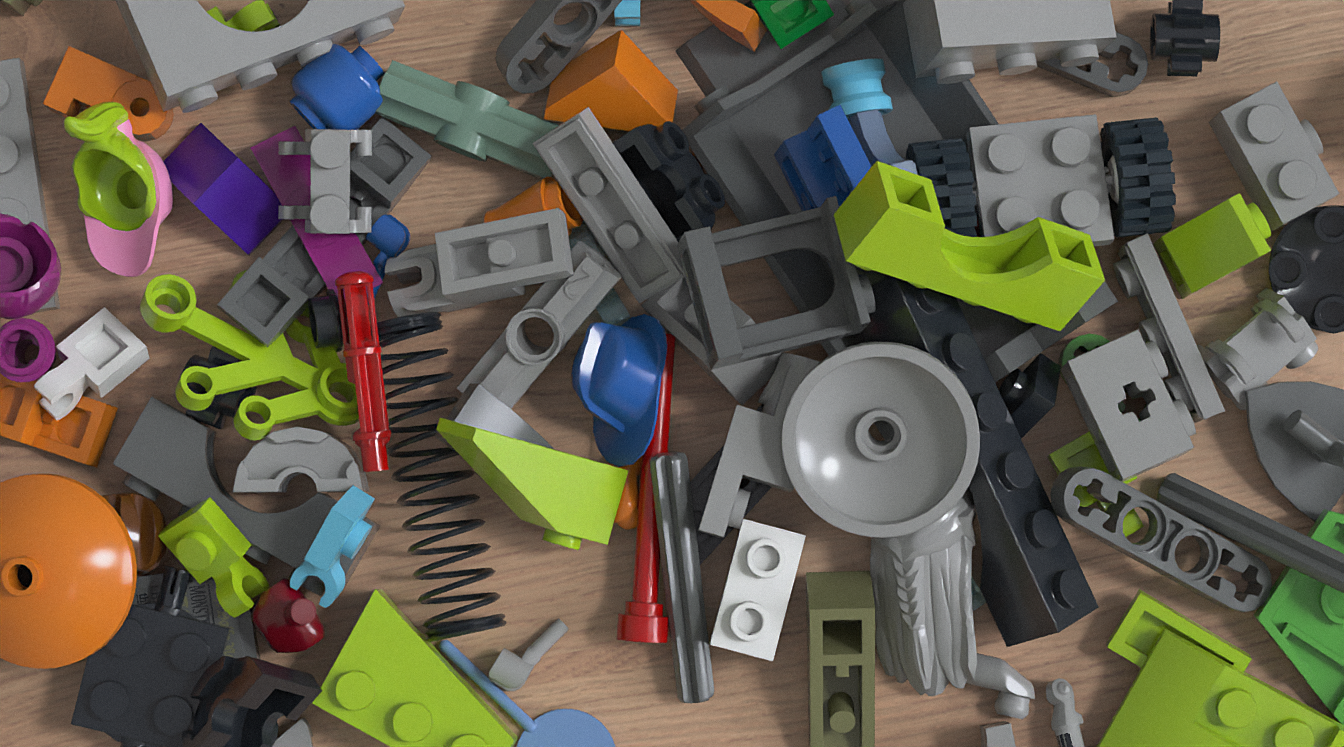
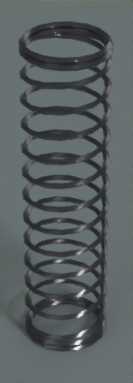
[370,312,507,642]

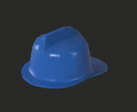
[571,314,667,467]

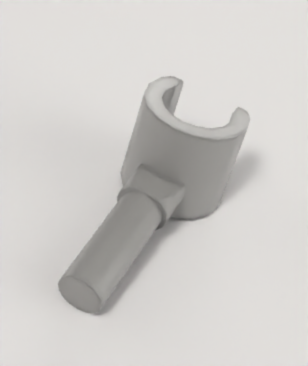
[488,618,569,691]

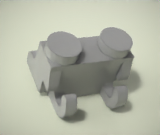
[278,129,372,234]
[1197,288,1318,410]

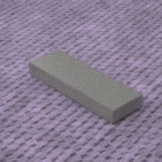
[532,107,685,303]

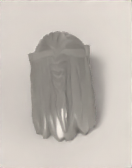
[870,486,977,696]

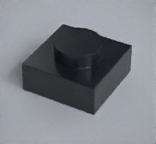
[999,353,1061,439]

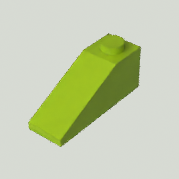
[436,417,628,550]

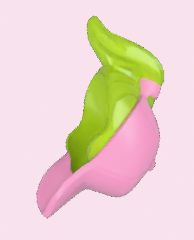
[64,102,173,277]

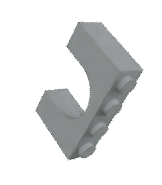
[115,0,405,113]

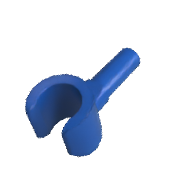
[365,215,411,305]

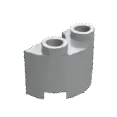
[233,427,370,493]

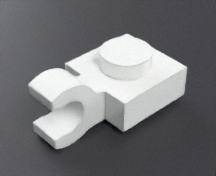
[34,307,150,421]

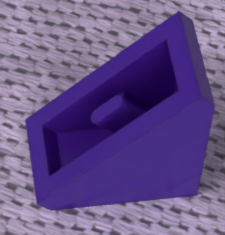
[163,123,284,256]

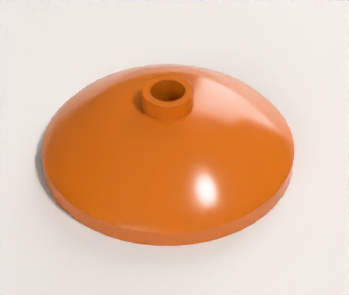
[0,473,137,669]

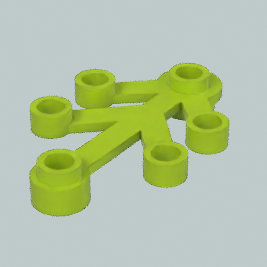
[140,270,359,440]

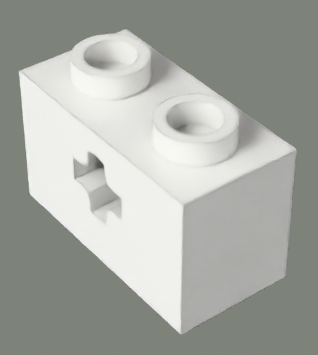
[709,519,806,661]

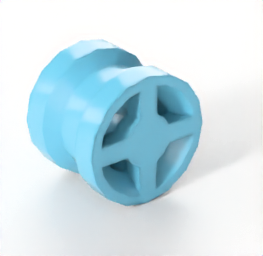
[821,59,893,119]

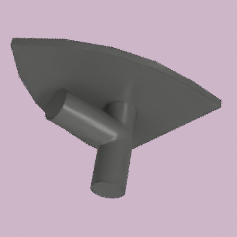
[1245,381,1344,522]

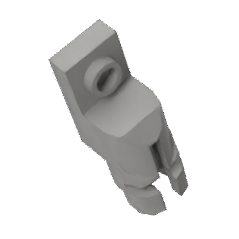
[385,208,574,317]
[698,352,819,539]

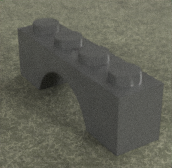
[113,397,381,596]

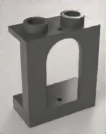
[677,196,875,370]

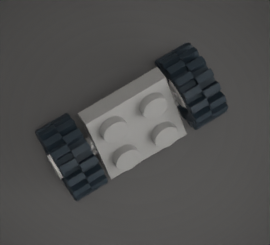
[906,114,1176,246]

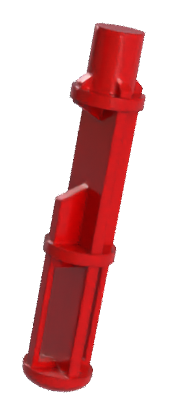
[335,271,392,472]

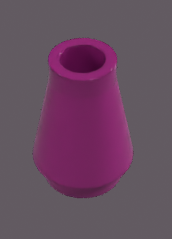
[0,318,56,382]

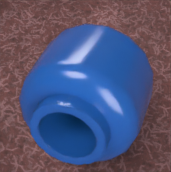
[289,44,385,130]

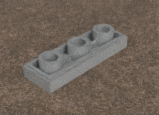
[1113,234,1225,423]

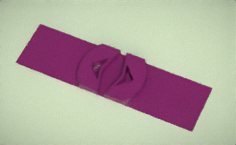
[251,125,383,298]

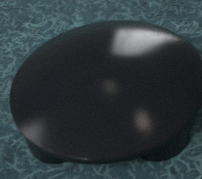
[1269,205,1344,334]

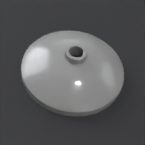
[782,342,980,538]

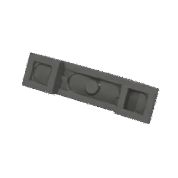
[217,117,431,347]

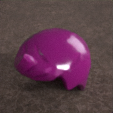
[0,213,61,320]

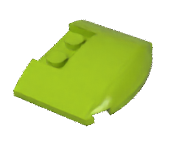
[1096,628,1344,747]

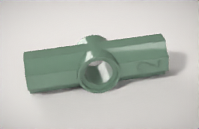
[375,60,559,179]

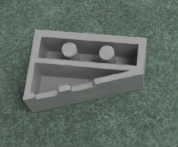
[903,0,1117,84]

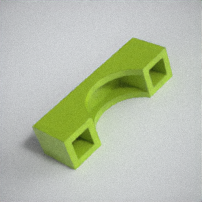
[834,161,1105,331]

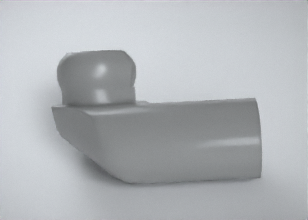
[966,653,1035,719]

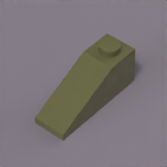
[806,571,875,747]

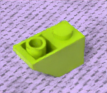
[1152,193,1271,299]

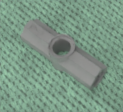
[457,241,622,409]

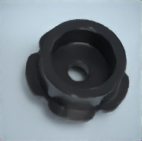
[308,289,350,352]

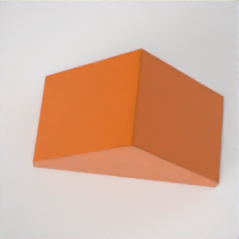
[544,30,678,131]

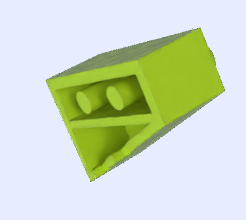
[312,589,518,747]

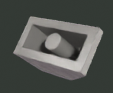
[641,277,781,405]

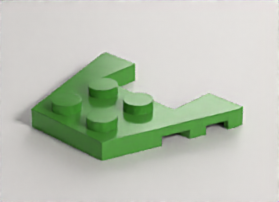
[1253,509,1344,725]

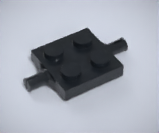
[71,566,230,747]

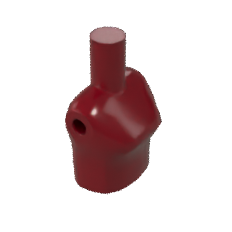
[251,578,325,653]

